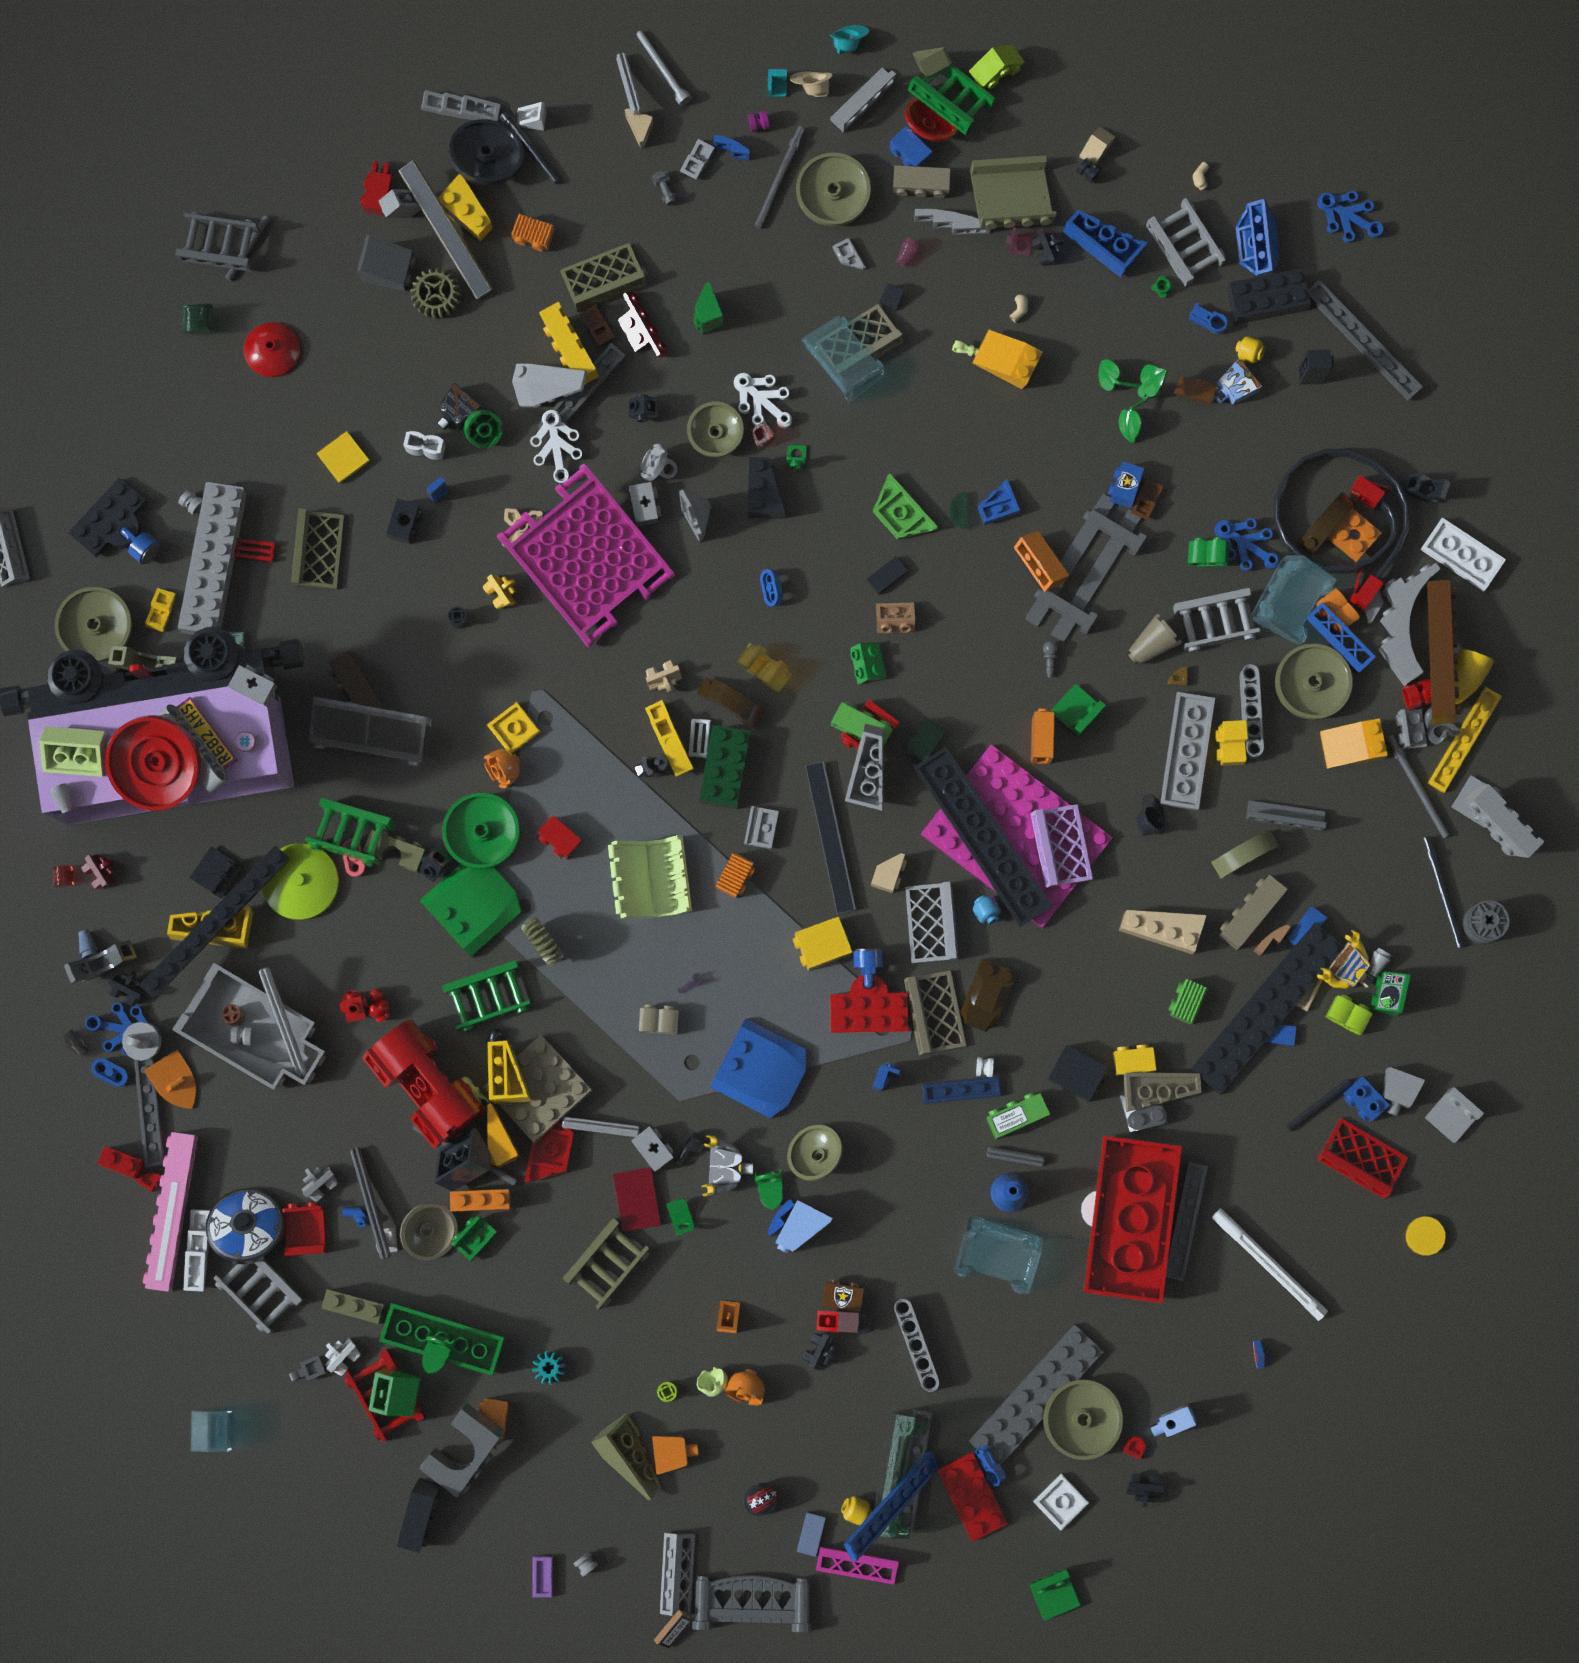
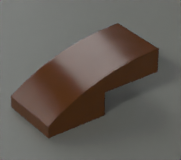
[579,305,614,346]
[1174,376,1219,405]
[1130,479,1163,520]

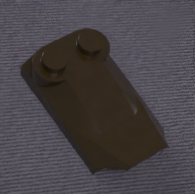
[960,959,1017,1032]

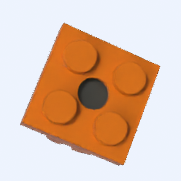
[1327,508,1381,562]

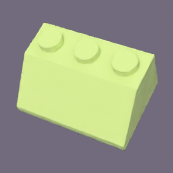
[40,726,106,777]

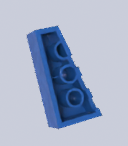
[1063,210,1147,278]

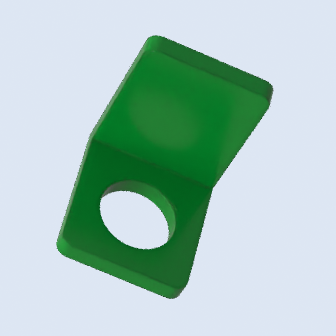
[787,445,806,469]
[667,1198,695,1235]

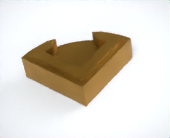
[1167,667,1188,686]

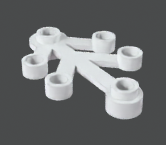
[734,373,792,429]
[530,410,582,483]

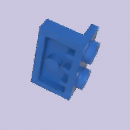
[872,1063,901,1091]

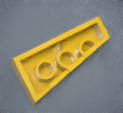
[539,302,599,385]
[167,906,253,949]

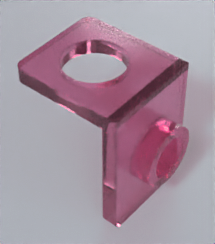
[1006,227,1032,257]

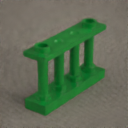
[908,64,996,135]
[305,798,396,867]
[442,960,532,1033]

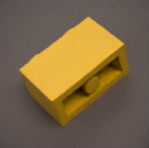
[1113,1044,1156,1076]

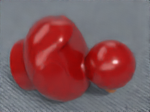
[367,988,391,1022]

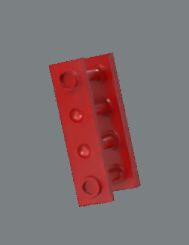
[344,1349,426,1442]

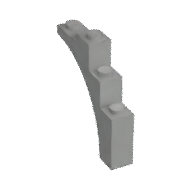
[1378,563,1440,686]

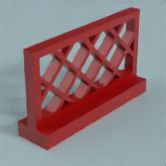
[1317,1118,1408,1199]

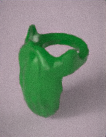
[755,1169,783,1210]
[422,1330,455,1374]

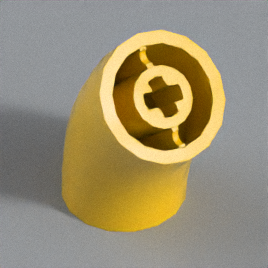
[1454,649,1494,704]

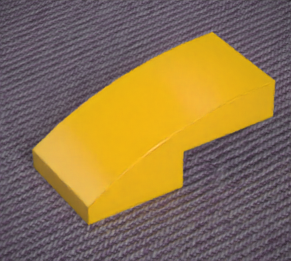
[145,588,176,632]

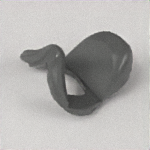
[1424,707,1460,744]

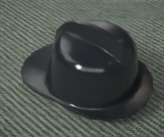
[1136,794,1165,836]

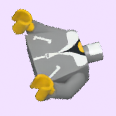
[702,1135,753,1196]

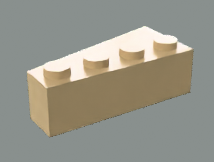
[1119,910,1206,954]

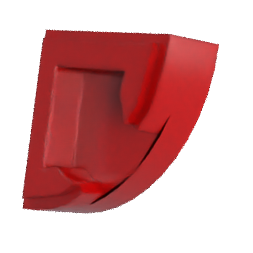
[135,1173,161,1192]

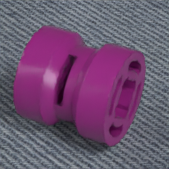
[748,110,770,132]

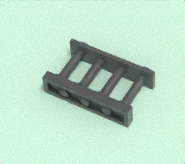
[175,212,261,272]

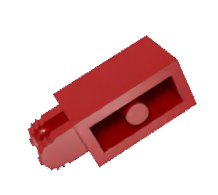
[360,161,393,216]

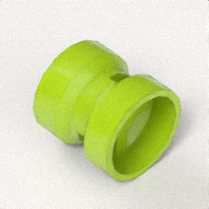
[657,1382,678,1402]

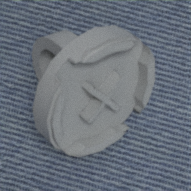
[641,444,677,481]
[122,1022,162,1061]

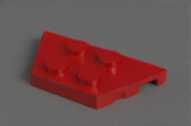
[524,1122,574,1183]

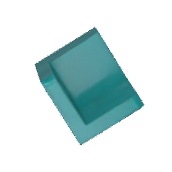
[768,69,787,98]

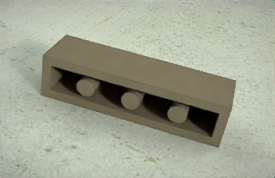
[1219,875,1287,950]

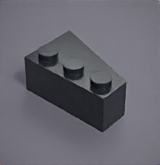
[397,1478,441,1553]

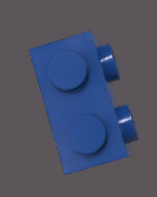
[1343,1076,1389,1122]

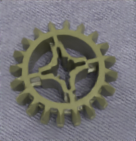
[410,268,461,319]
[521,917,563,966]

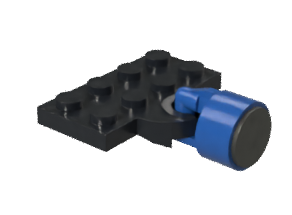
[68,478,160,565]

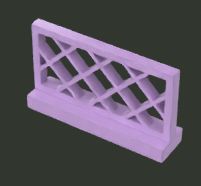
[1031,805,1093,888]

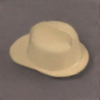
[790,71,832,97]

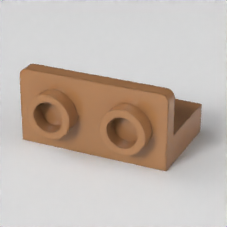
[876,602,915,634]

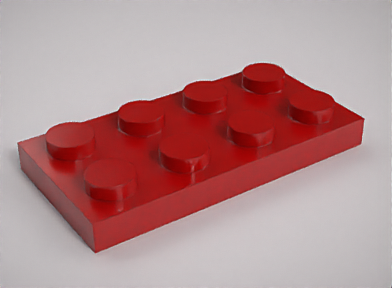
[937,1452,1007,1542]

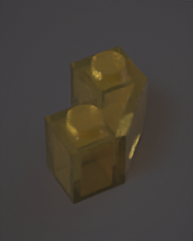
[736,643,792,692]

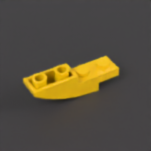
[645,700,694,777]

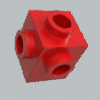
[340,990,369,1023]

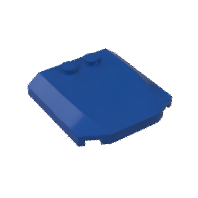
[710,1019,806,1119]

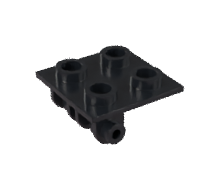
[189,846,243,899]

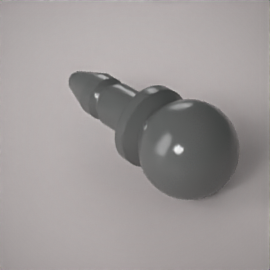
[1043,641,1058,678]

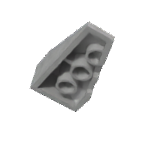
[679,489,712,542]

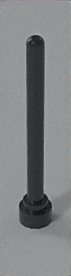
[499,109,560,184]

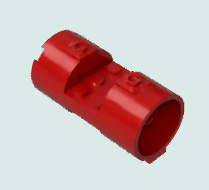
[362,1019,485,1149]

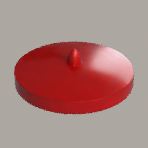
[105,715,201,811]

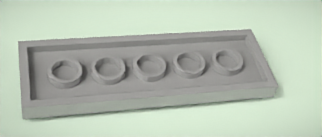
[1160,692,1215,811]

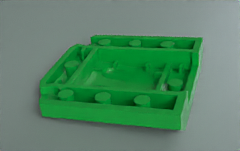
[420,864,522,958]

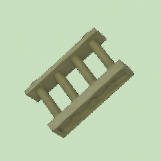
[562,1218,650,1309]

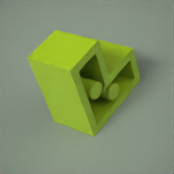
[969,44,1025,89]

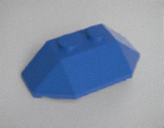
[1236,199,1280,276]

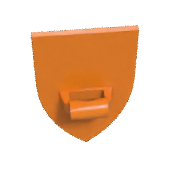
[144,1049,196,1109]

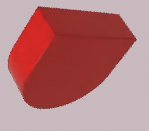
[1123,1436,1146,1460]

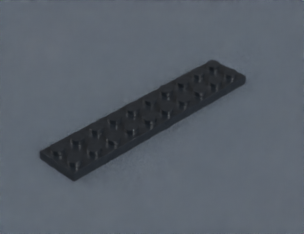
[914,747,1052,927]
[1190,923,1345,1095]

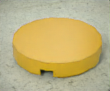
[1406,1216,1445,1256]

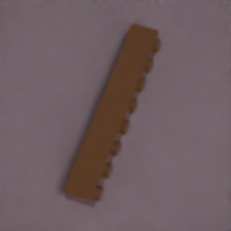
[1427,580,1460,724]

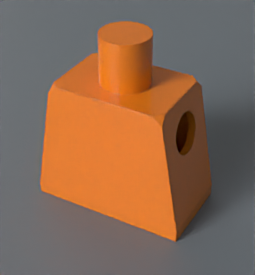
[652,1436,699,1475]

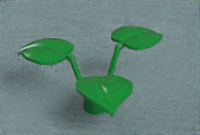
[1098,359,1168,443]

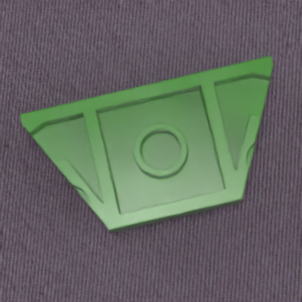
[873,474,938,540]

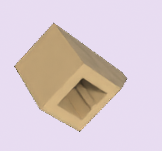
[871,853,907,893]

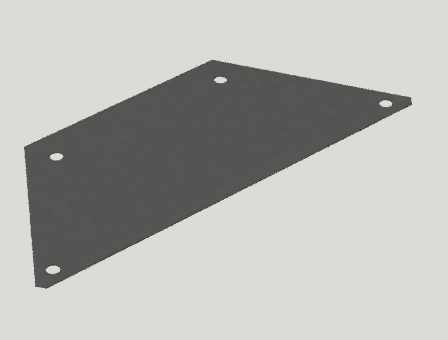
[496,690,912,1101]

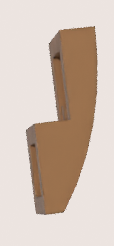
[1254,925,1290,956]

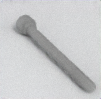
[637,31,692,106]

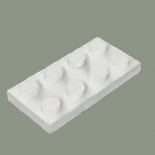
[1420,518,1506,591]

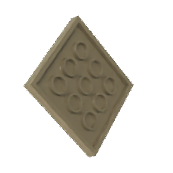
[484,1035,592,1144]

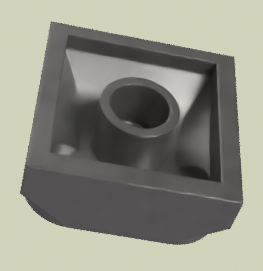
[1120,1094,1168,1133]

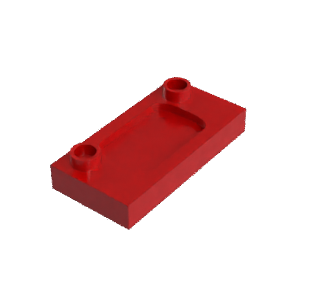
[1083,1136,1182,1304]

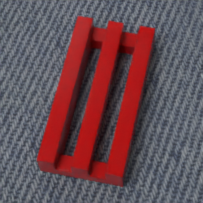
[234,538,275,563]

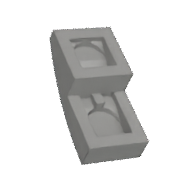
[680,139,715,180]

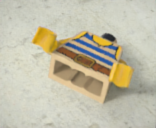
[1317,930,1374,989]

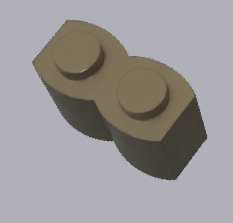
[639,1005,679,1035]

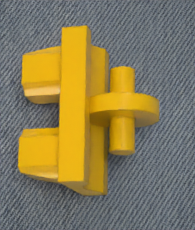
[483,574,516,609]

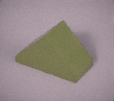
[913,47,951,78]

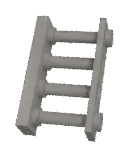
[1146,198,1225,287]
[1173,588,1260,652]
[214,1259,304,1334]

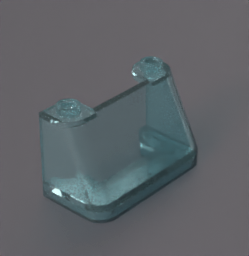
[801,316,885,403]
[1251,555,1337,645]
[953,1217,1043,1294]

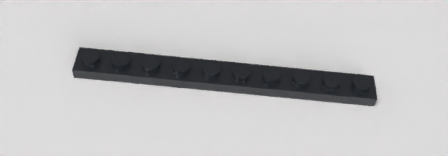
[139,845,290,999]

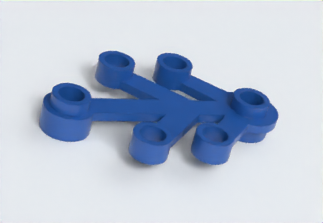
[1317,191,1383,243]
[1214,518,1280,572]
[85,1002,161,1056]

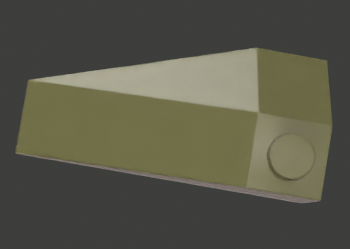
[591,1413,661,1500]

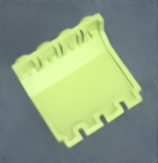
[608,835,692,918]

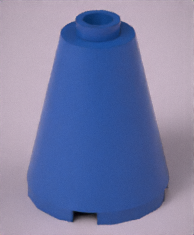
[991,1173,1030,1212]

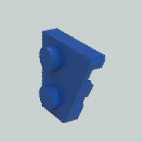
[978,479,1020,525]

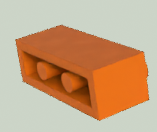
[1014,531,1069,592]
[450,1189,511,1212]

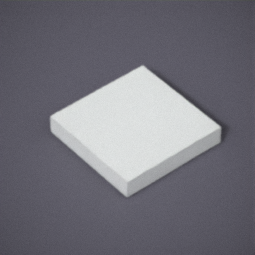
[1033,1474,1089,1530]

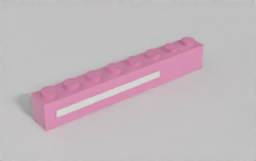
[143,1132,198,1292]

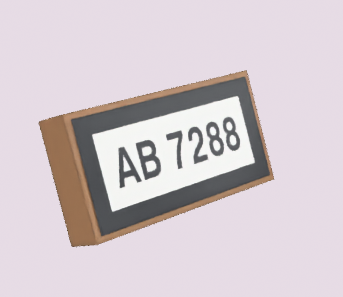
[654,1610,694,1649]

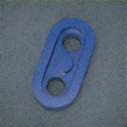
[760,569,783,606]
[91,1058,129,1087]

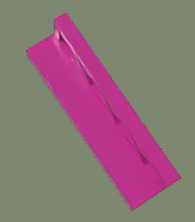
[816,1546,899,1585]

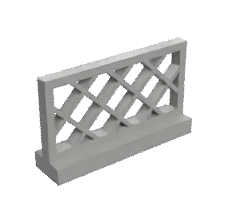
[905,882,959,964]

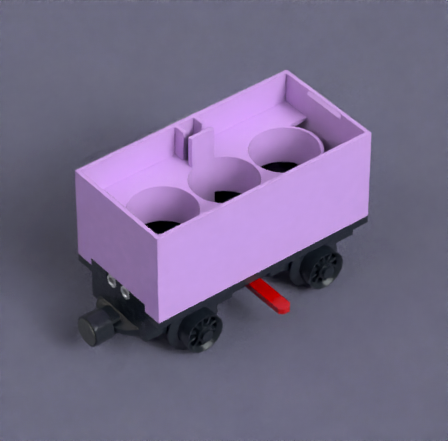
[0,627,304,826]

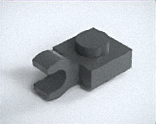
[289,1355,326,1381]

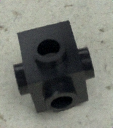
[629,394,658,423]
[418,847,451,882]

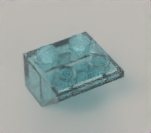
[191,1411,232,1452]

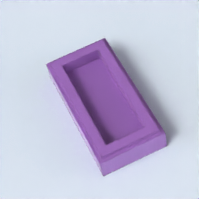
[533,1556,553,1597]

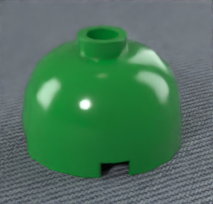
[464,409,502,448]

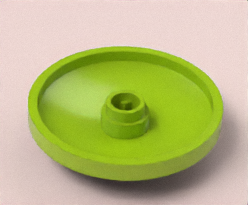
[262,843,339,920]

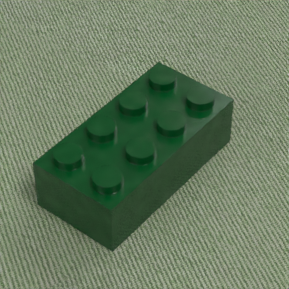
[699,725,751,809]

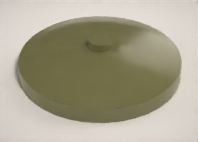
[796,153,871,227]
[55,587,132,662]
[1275,644,1352,720]
[1043,1379,1123,1460]

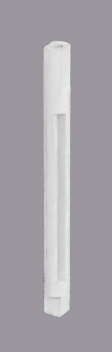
[1211,1208,1328,1321]

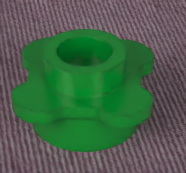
[1151,276,1173,298]

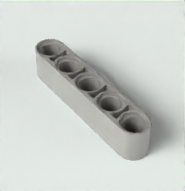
[1239,664,1264,760]
[157,704,229,793]
[894,1299,939,1392]

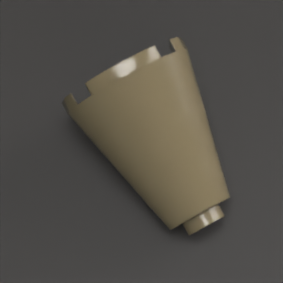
[1128,614,1182,664]

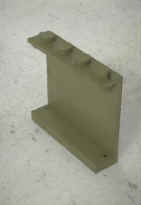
[970,155,1056,229]

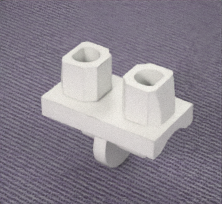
[325,1338,361,1376]

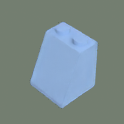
[775,1200,832,1254]

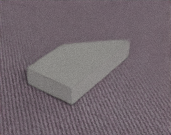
[833,238,865,270]
[1359,589,1383,624]

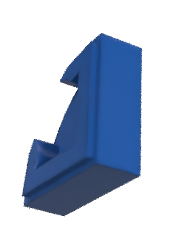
[1253,1340,1265,1369]

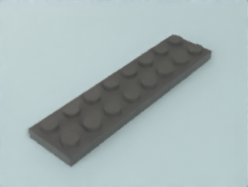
[968,1325,1103,1465]

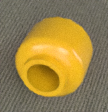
[1236,336,1265,364]
[841,1496,872,1525]

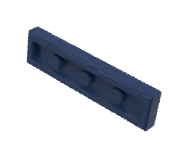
[922,1077,1001,1104]

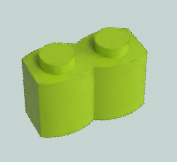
[1325,994,1372,1035]

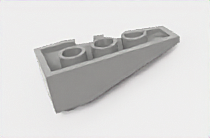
[512,364,587,407]

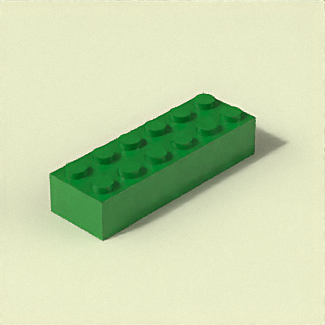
[379,1303,506,1376]

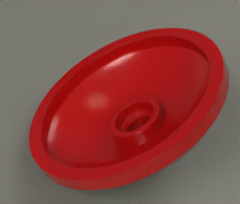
[905,98,957,141]
[244,322,301,377]

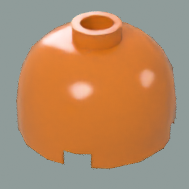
[484,749,520,789]
[725,1369,765,1406]

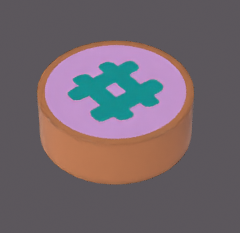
[235,731,256,752]

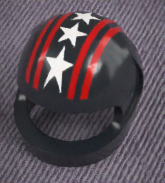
[744,1483,779,1516]

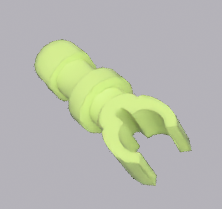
[952,341,979,356]
[461,1077,491,1109]

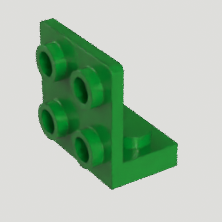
[1051,684,1106,737]
[1028,1568,1080,1620]

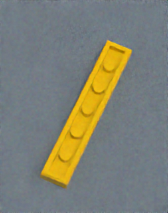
[1428,686,1502,793]

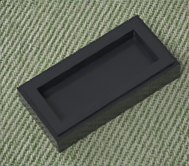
[866,556,908,595]

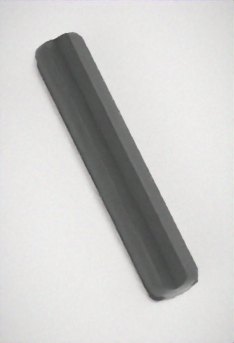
[987,1147,1044,1167]

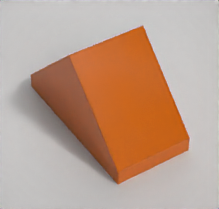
[717,1300,740,1333]

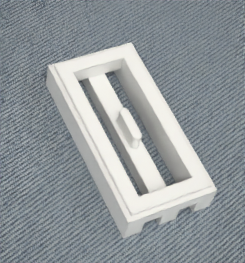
[688,719,711,759]

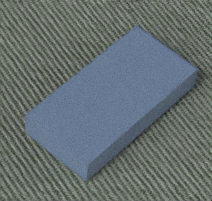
[797,1512,826,1557]

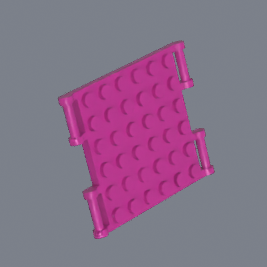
[496,464,675,648]

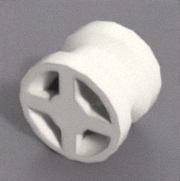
[976,1057,994,1077]

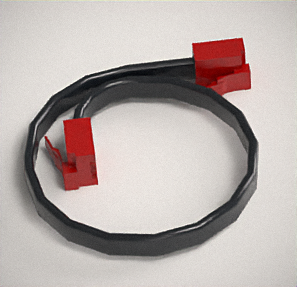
[1273,448,1409,611]

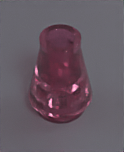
[895,238,920,267]

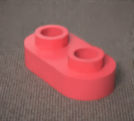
[342,839,365,877]

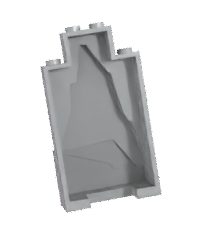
[172,963,326,1090]

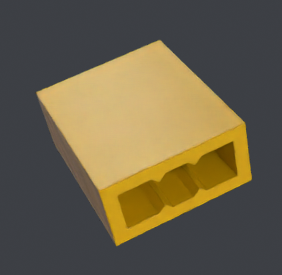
[793,916,852,971]

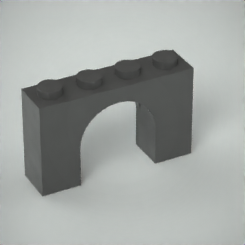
[419,1403,505,1498]

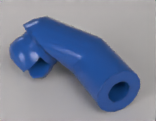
[342,1207,369,1228]

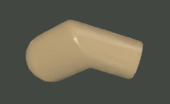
[1193,162,1210,190]
[1010,294,1028,323]

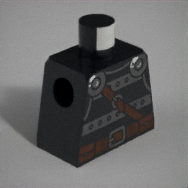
[437,383,482,431]

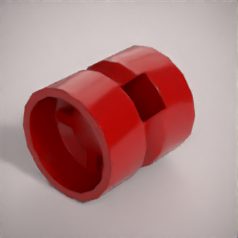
[1402,679,1431,710]

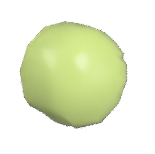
[697,1367,728,1397]

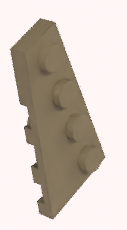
[1124,1073,1201,1112]

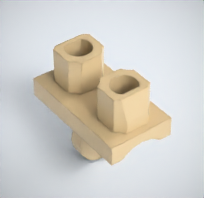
[646,660,682,693]

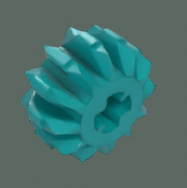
[532,1351,566,1385]

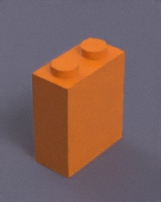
[1031,709,1054,764]

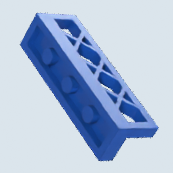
[1306,602,1376,673]

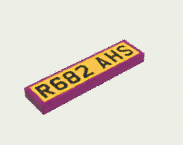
[177,697,238,770]

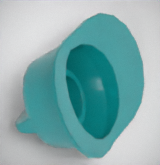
[830,25,869,55]

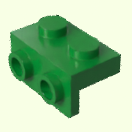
[850,642,887,684]
[451,1215,498,1262]

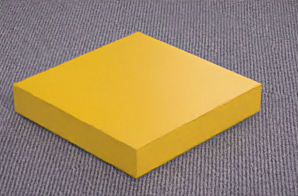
[317,431,370,484]
[487,702,541,754]

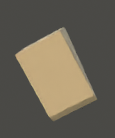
[625,108,653,148]
[1079,127,1116,166]

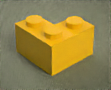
[1215,720,1248,766]

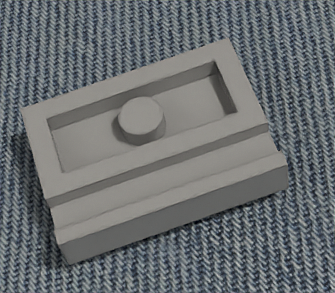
[744,806,779,849]

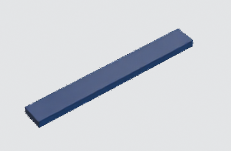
[844,1452,939,1561]

